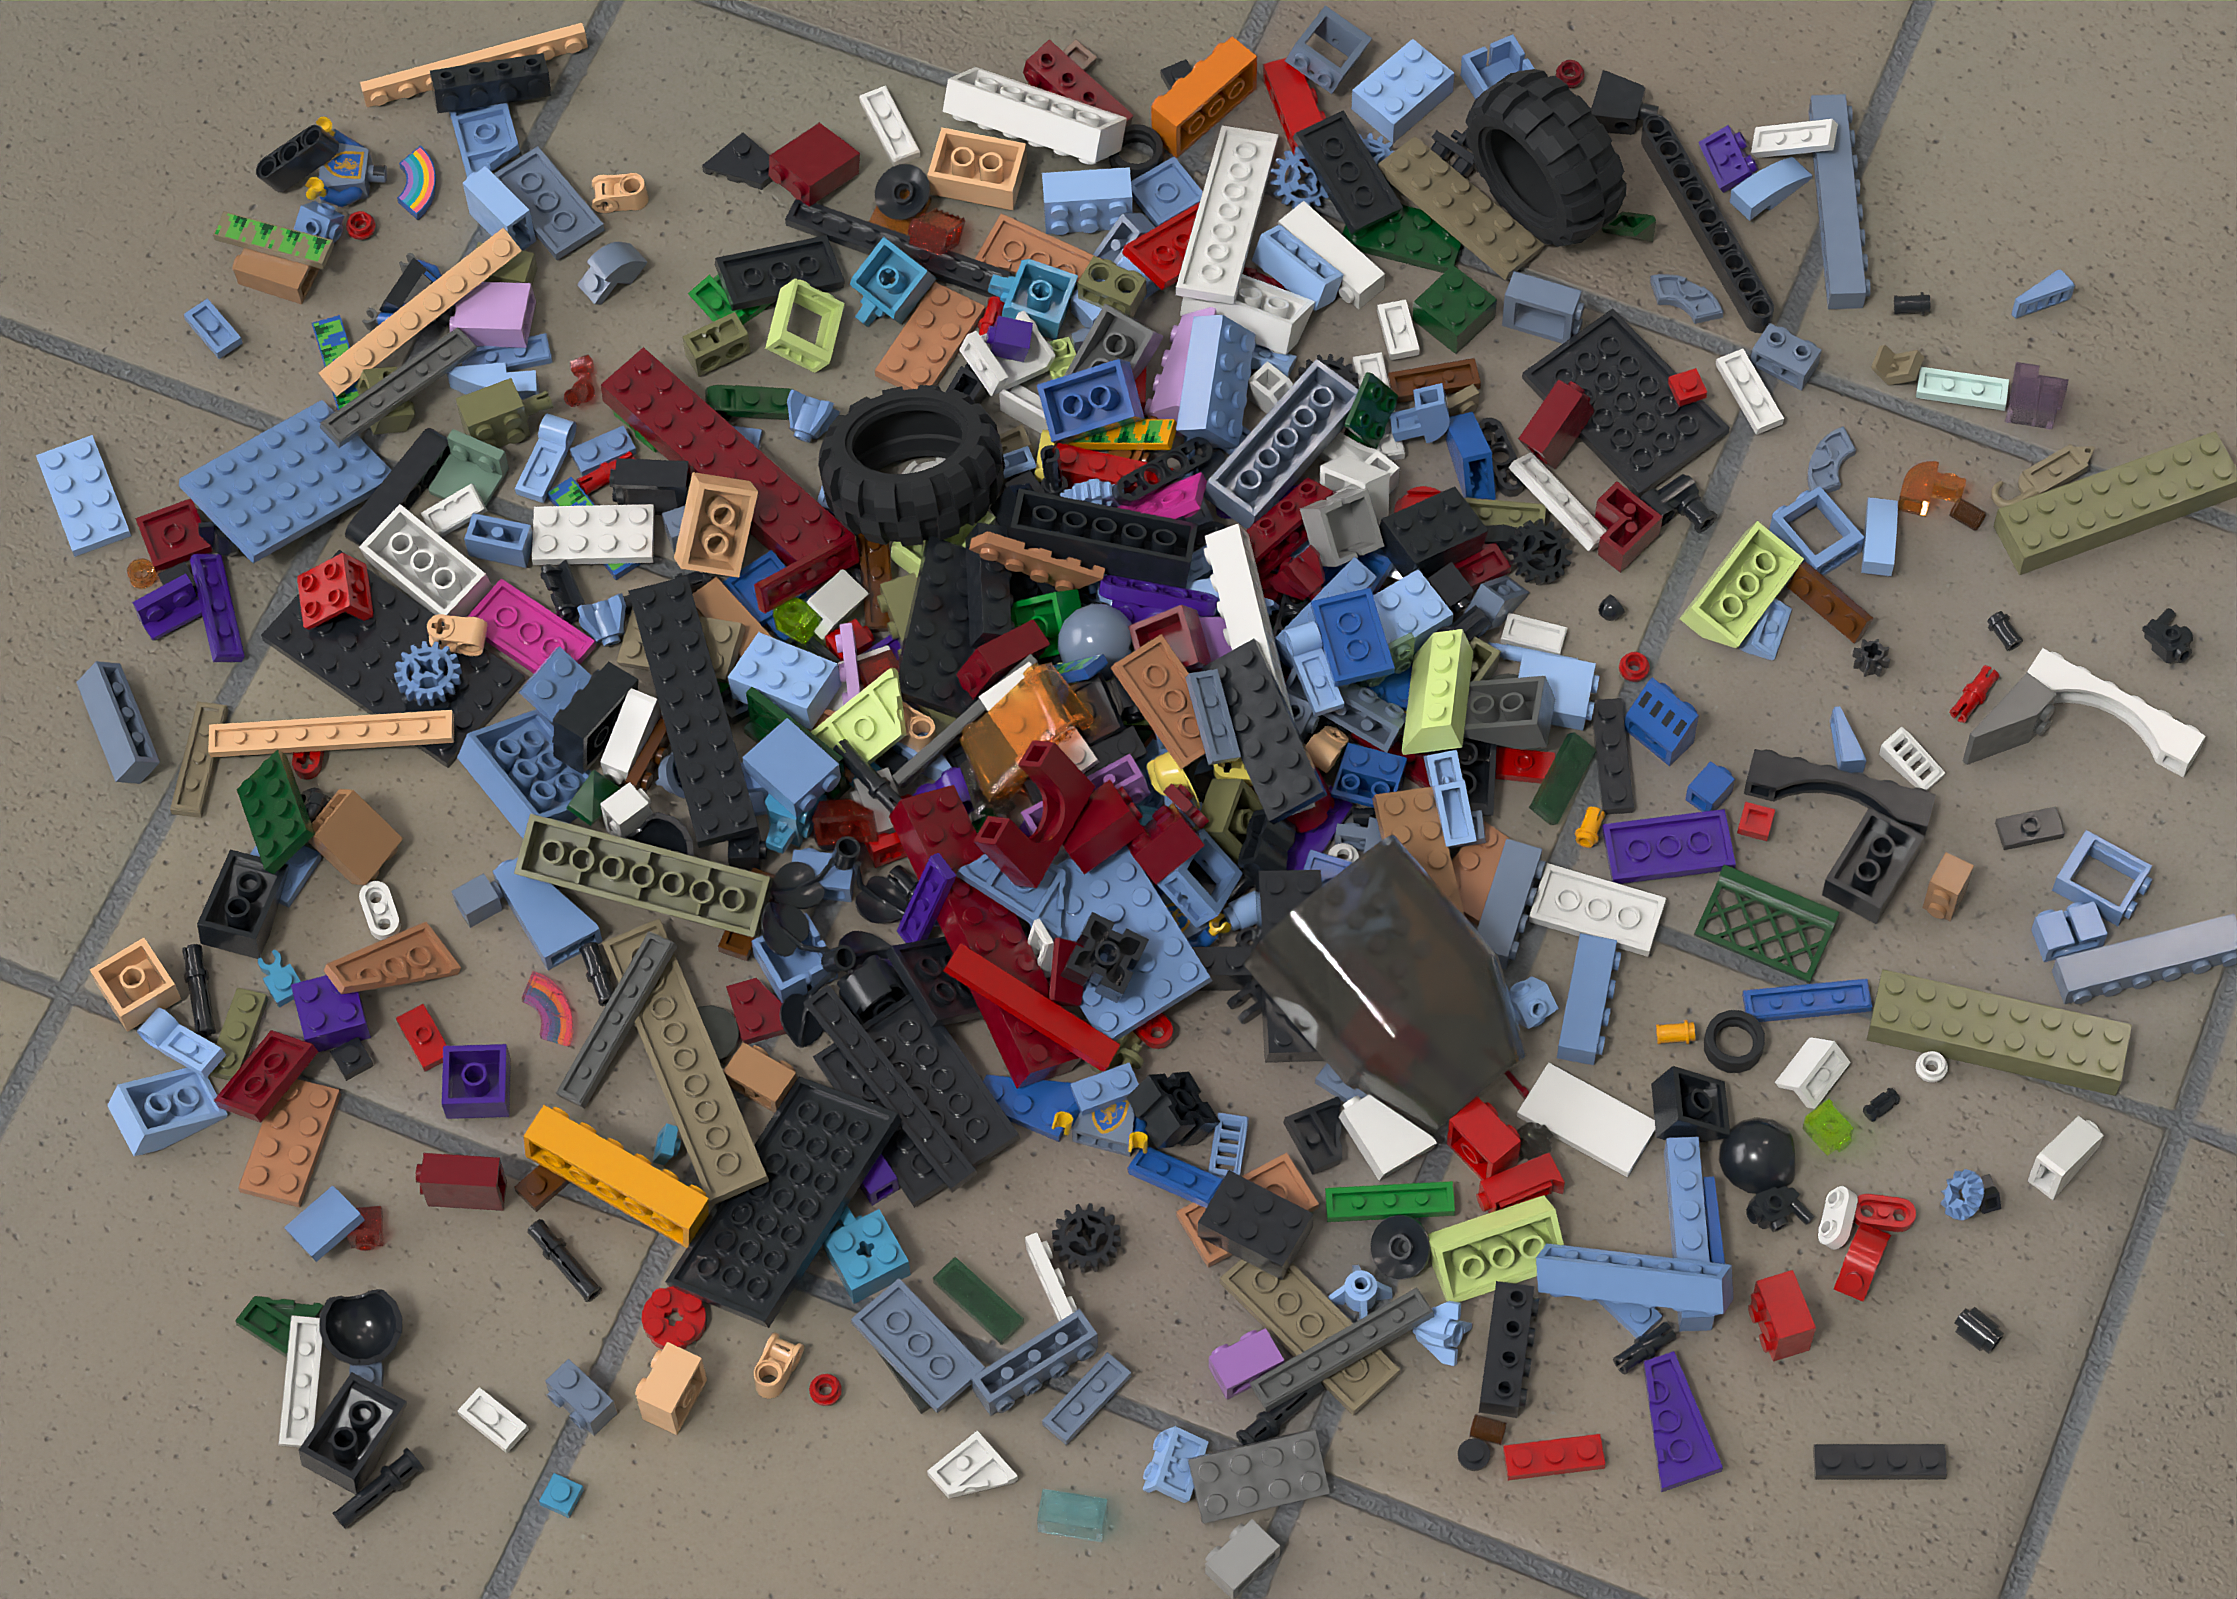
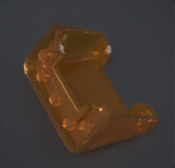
[960,662,1095,803]

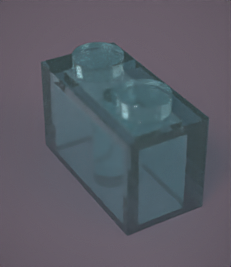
[1037,1489,1108,1542]

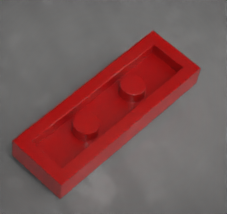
[1503,1434,1605,1481]

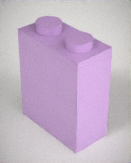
[449,282,536,348]

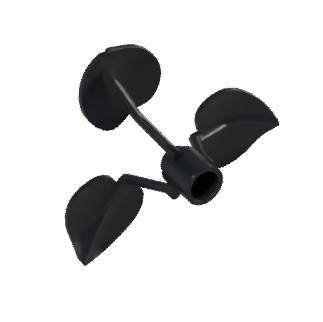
[769,800,908,924]
[761,902,891,1048]

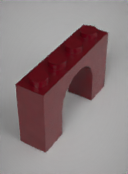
[973,740,1096,888]

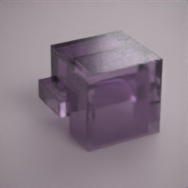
[2005,362,2069,429]

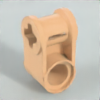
[592,173,649,213]
[427,614,488,656]
[899,701,937,752]
[1306,726,1349,773]
[754,1332,804,1399]

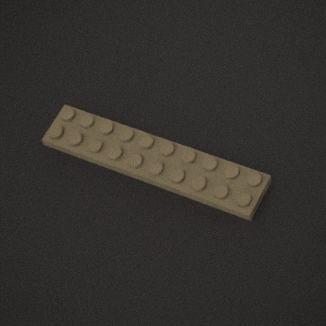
[602,918,769,1206]

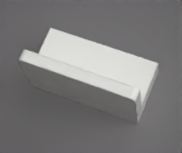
[999,384,1048,433]
[807,569,869,640]
[1775,1037,1851,1109]

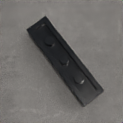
[1591,698,1634,815]
[1813,1444,1947,1480]

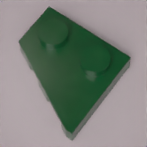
[235,1296,324,1358]

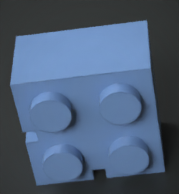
[1460,34,1535,100]
[751,913,838,1003]

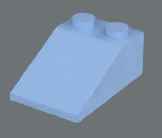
[107,1068,228,1156]

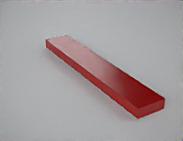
[943,943,1120,1072]

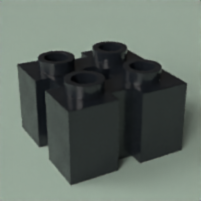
[1060,912,1149,1003]
[1126,1071,1220,1149]

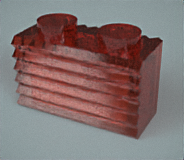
[908,208,965,255]

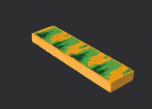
[1066,419,1177,450]

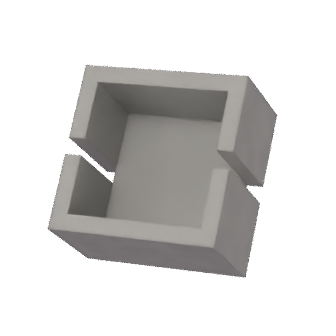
[1300,489,1384,567]

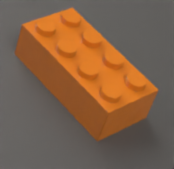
[1151,36,1257,158]

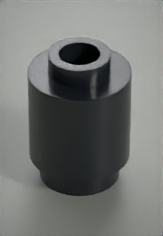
[1954,1307,2004,1354]

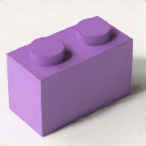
[1209,1328,1284,1400]

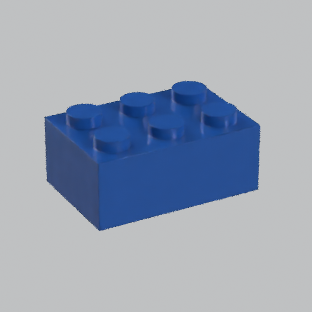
[1037,359,1145,444]

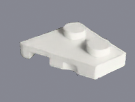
[927,1431,1018,1499]

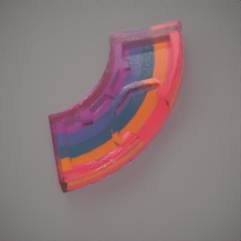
[522,971,574,1047]

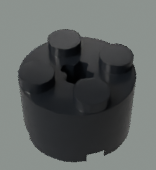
[837,955,910,1025]

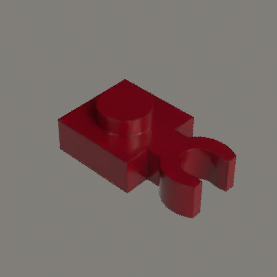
[1163,783,1209,829]

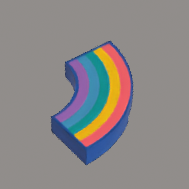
[397,145,436,220]

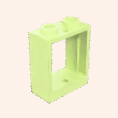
[765,279,845,373]

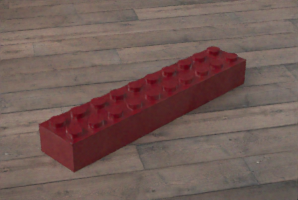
[601,347,854,589]
[889,785,1081,1089]

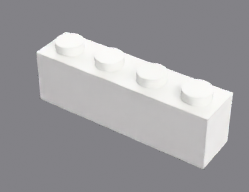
[1278,201,1385,309]

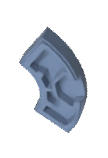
[1650,274,1723,324]
[1807,426,1856,493]

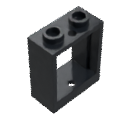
[609,458,691,515]

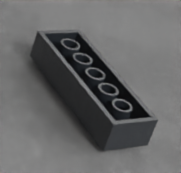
[1009,488,1198,589]
[1255,870,1332,1063]

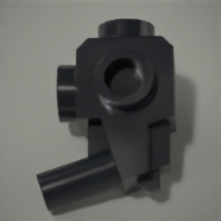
[2142,608,2193,663]
[1746,1186,1815,1232]

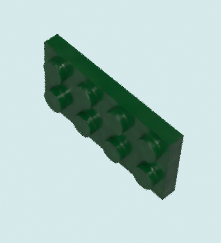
[1342,205,1462,273]
[236,750,315,875]

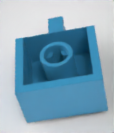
[850,237,936,327]
[988,259,1078,340]
[765,793,827,854]
[823,1206,911,1304]

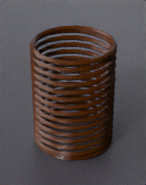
[1949,497,1986,531]
[1469,1414,1507,1445]

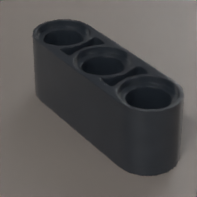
[256,125,339,192]

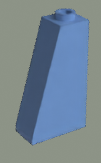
[492,857,603,970]

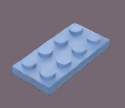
[36,435,131,557]

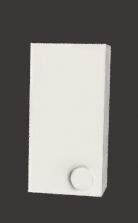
[359,504,493,617]

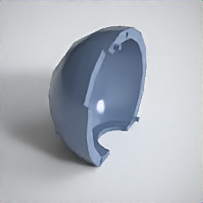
[1058,604,1132,681]

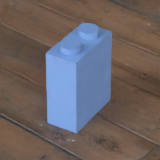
[742,718,841,818]

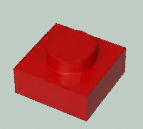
[1668,368,1707,407]
[1737,802,1775,841]

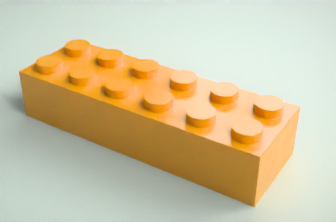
[524,1105,709,1248]

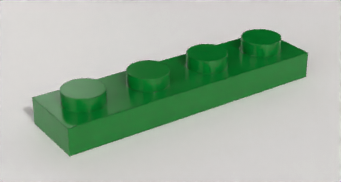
[1325,1181,1455,1222]

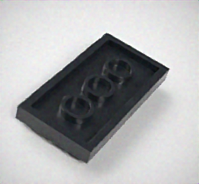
[1293,110,1403,235]
[714,235,845,311]

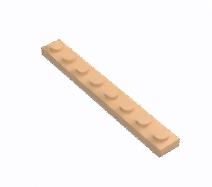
[360,23,588,107]
[318,227,522,397]
[208,710,454,757]

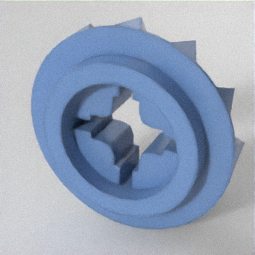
[1941,1169,1984,1220]

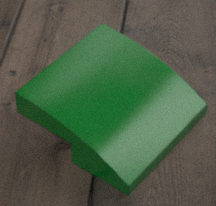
[688,274,772,325]

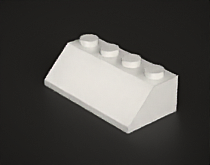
[1180,274,1315,355]

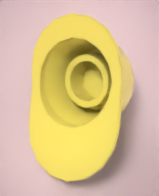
[1147,751,1200,809]

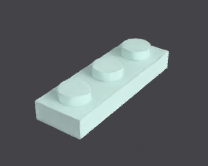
[1916,367,2009,411]

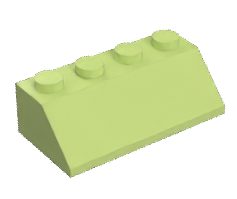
[1679,521,1804,648]
[1402,629,1473,755]
[1428,1195,1564,1303]

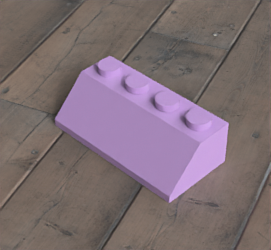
[1144,307,1216,437]

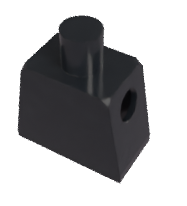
[1591,70,1659,135]

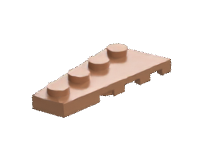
[975,213,1103,286]

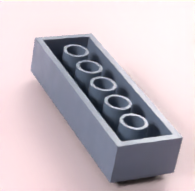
[1204,359,1359,529]

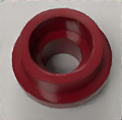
[1555,60,1584,88]

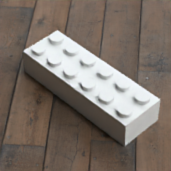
[943,67,1127,164]

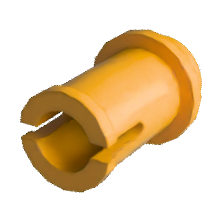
[1575,806,1606,848]
[1656,1020,1695,1045]

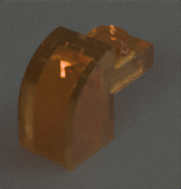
[1898,461,1966,517]

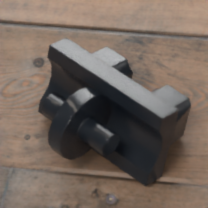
[1431,130,1478,178]

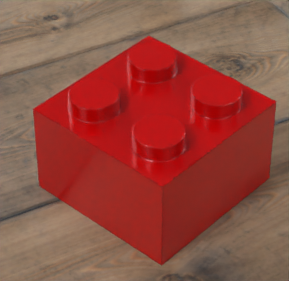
[1447,1096,1521,1180]
[1748,1270,1816,1362]

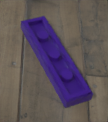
[190,554,245,662]
[896,853,956,943]

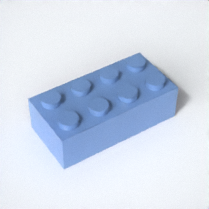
[1176,315,1255,449]

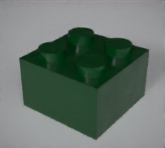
[1412,265,1497,354]

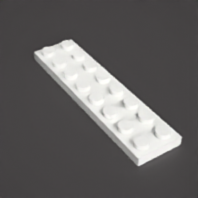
[1176,125,1279,305]

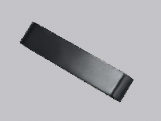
[345,428,451,546]

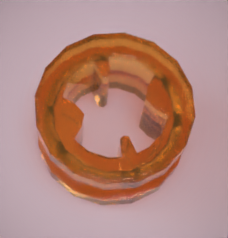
[127,558,156,589]

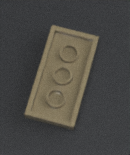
[617,607,746,684]

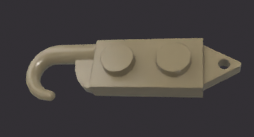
[1991,444,2095,508]

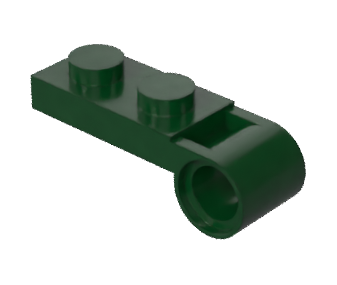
[705,385,794,422]

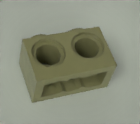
[1077,256,1147,318]
[682,312,751,377]

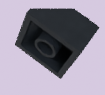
[1651,1066,1731,1143]

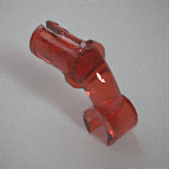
[564,354,595,407]

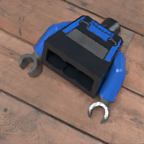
[362,253,455,331]

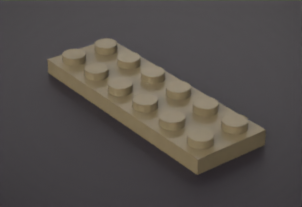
[1378,136,1544,280]
[1219,1259,1400,1416]

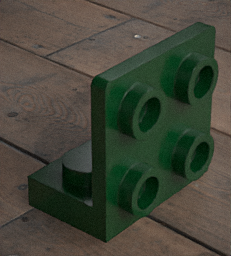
[1344,372,1399,449]

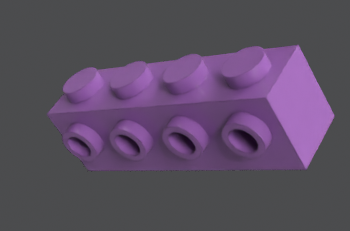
[1021,754,1151,835]

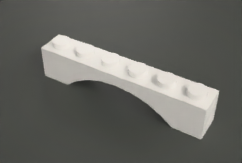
[1247,361,1400,494]
[2027,648,2205,777]

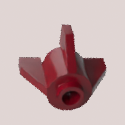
[1269,544,1325,601]

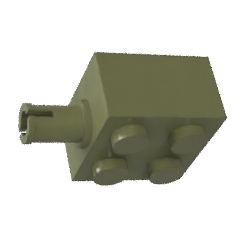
[455,378,553,448]
[1194,779,1263,864]

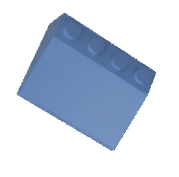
[457,709,591,838]

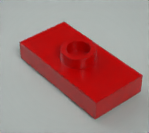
[1495,747,1555,785]
[396,1004,447,1072]

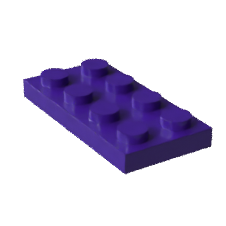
[1602,809,1736,884]

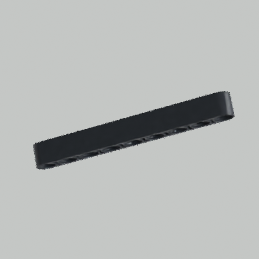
[1641,114,1774,333]

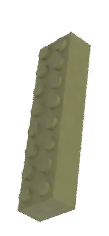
[1993,431,2237,575]
[514,813,774,938]
[1867,969,2132,1096]

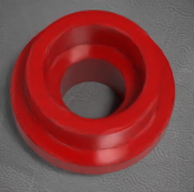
[346,211,376,240]
[1619,652,1650,682]
[809,1374,842,1406]

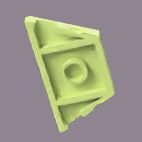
[811,668,907,765]

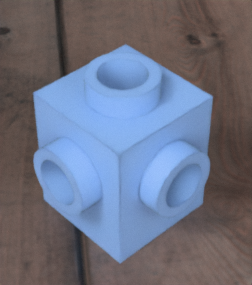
[1502,976,1559,1029]

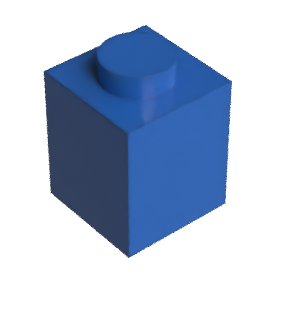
[1685,761,1735,812]

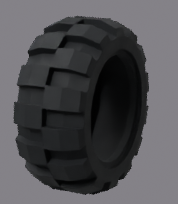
[1465,69,1627,247]
[818,385,1005,546]

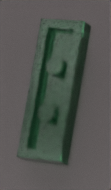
[1529,732,1596,825]
[932,1257,1024,1345]

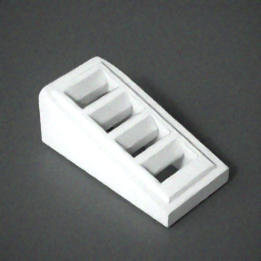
[1879,727,1945,791]
[1027,919,1054,978]

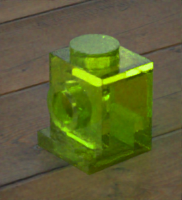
[773,597,822,645]
[1802,1098,1854,1156]

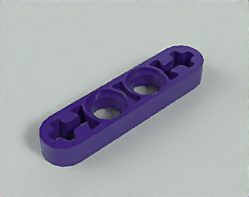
[1098,575,1218,617]

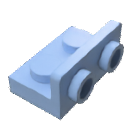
[1143,1426,1208,1503]

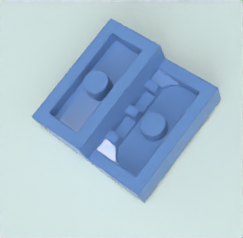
[284,1186,365,1262]

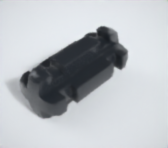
[1863,1088,1900,1122]

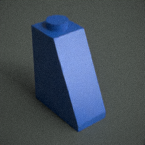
[1445,412,1496,500]

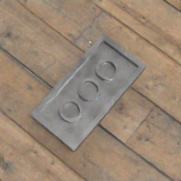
[1188,1429,1330,1524]

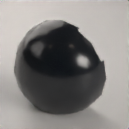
[623,812,694,857]
[1719,1117,1796,1194]
[319,1289,402,1366]

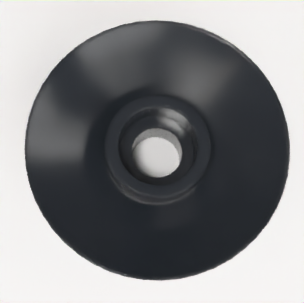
[875,164,931,220]
[1371,1215,1431,1279]

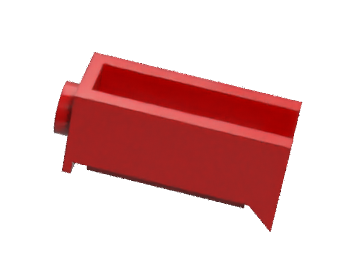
[1476,1153,1565,1213]

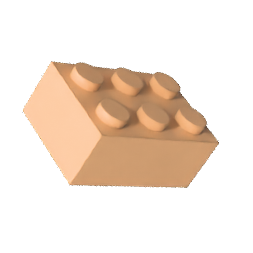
[927,127,1027,210]
[674,472,758,577]

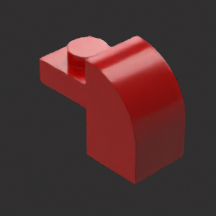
[1833,1223,1891,1302]

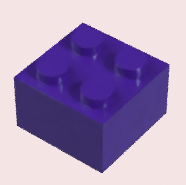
[291,975,371,1052]
[442,1044,511,1119]

